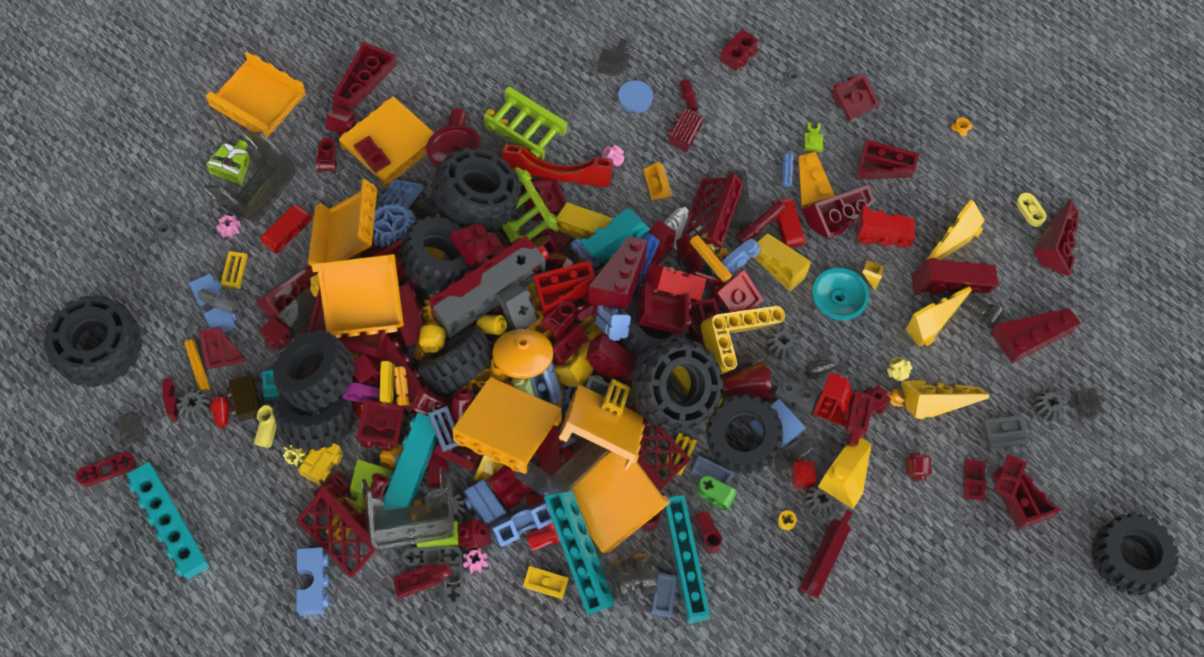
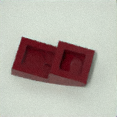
[354,136,391,173]
[676,234,704,275]
[162,378,179,422]
[994,454,1027,499]
[963,459,986,501]

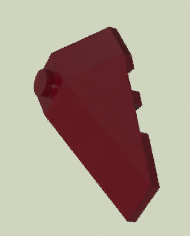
[802,185,875,239]
[1034,200,1079,276]
[255,264,318,328]

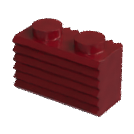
[667,109,703,152]

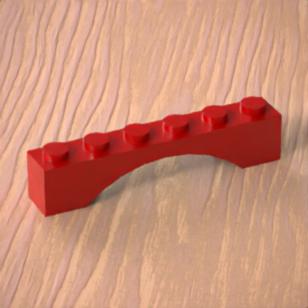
[502,144,613,188]

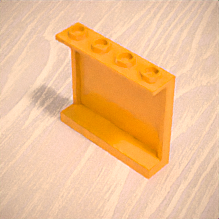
[206,52,306,139]
[339,96,434,188]
[308,178,377,266]
[312,254,404,338]
[453,377,562,474]
[559,385,645,471]
[564,451,671,553]

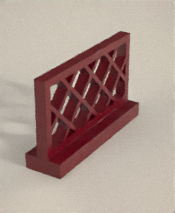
[681,174,744,247]
[629,404,691,491]
[296,483,387,578]
[799,509,853,599]

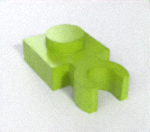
[804,122,823,152]

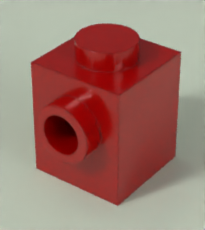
[790,459,817,489]

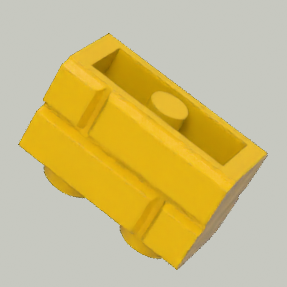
[298,443,343,486]

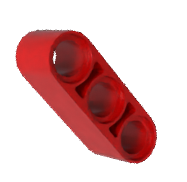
[772,198,805,248]
[261,204,312,254]

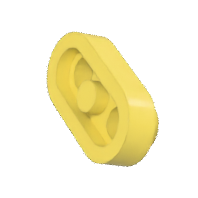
[1016,193,1046,227]

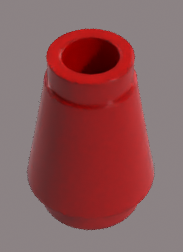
[210,397,230,428]

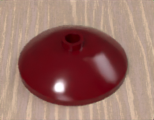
[426,125,481,167]

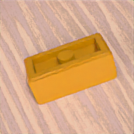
[643,162,672,200]

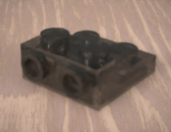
[278,288,316,337]

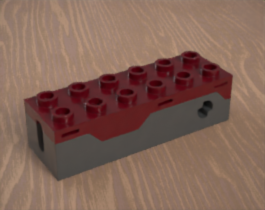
[429,235,549,338]

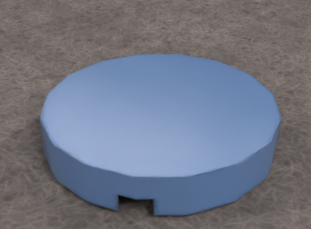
[618,80,653,113]

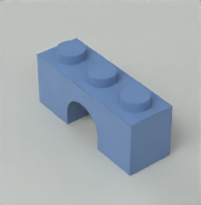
[189,274,237,333]
[490,499,553,547]
[297,547,329,616]

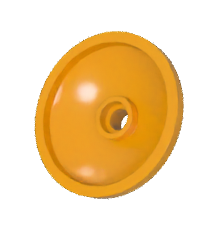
[493,329,553,378]

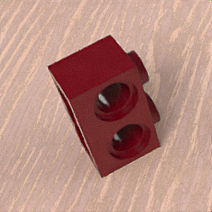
[719,29,759,71]
[548,324,587,365]

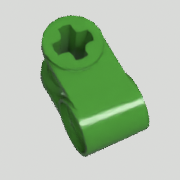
[696,476,737,511]

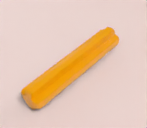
[690,235,732,282]
[184,339,210,392]

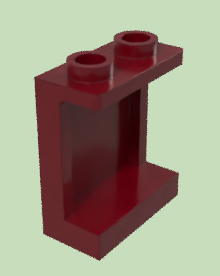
[638,282,691,335]

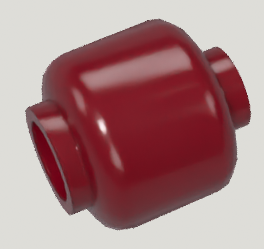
[905,452,932,481]

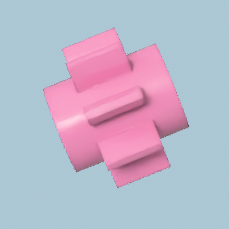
[602,144,624,167]
[216,214,241,238]
[463,547,488,574]

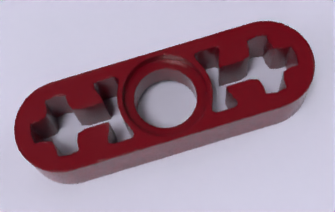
[76,452,137,487]

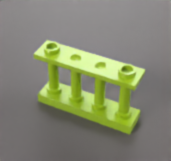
[484,86,568,160]
[483,167,559,243]

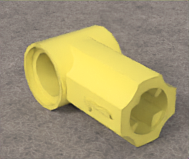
[254,405,277,448]

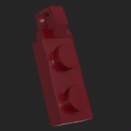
[845,390,875,447]
[393,563,452,599]

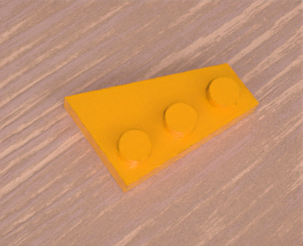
[798,152,835,208]

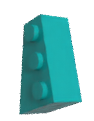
[580,208,650,265]

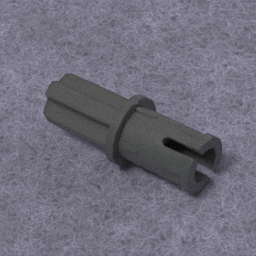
[198,289,237,314]

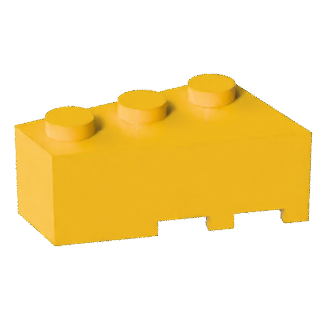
[556,202,613,240]
[753,234,811,291]

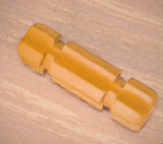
[394,366,409,406]

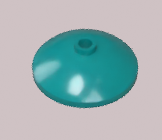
[812,268,869,320]

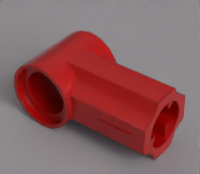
[525,522,560,551]

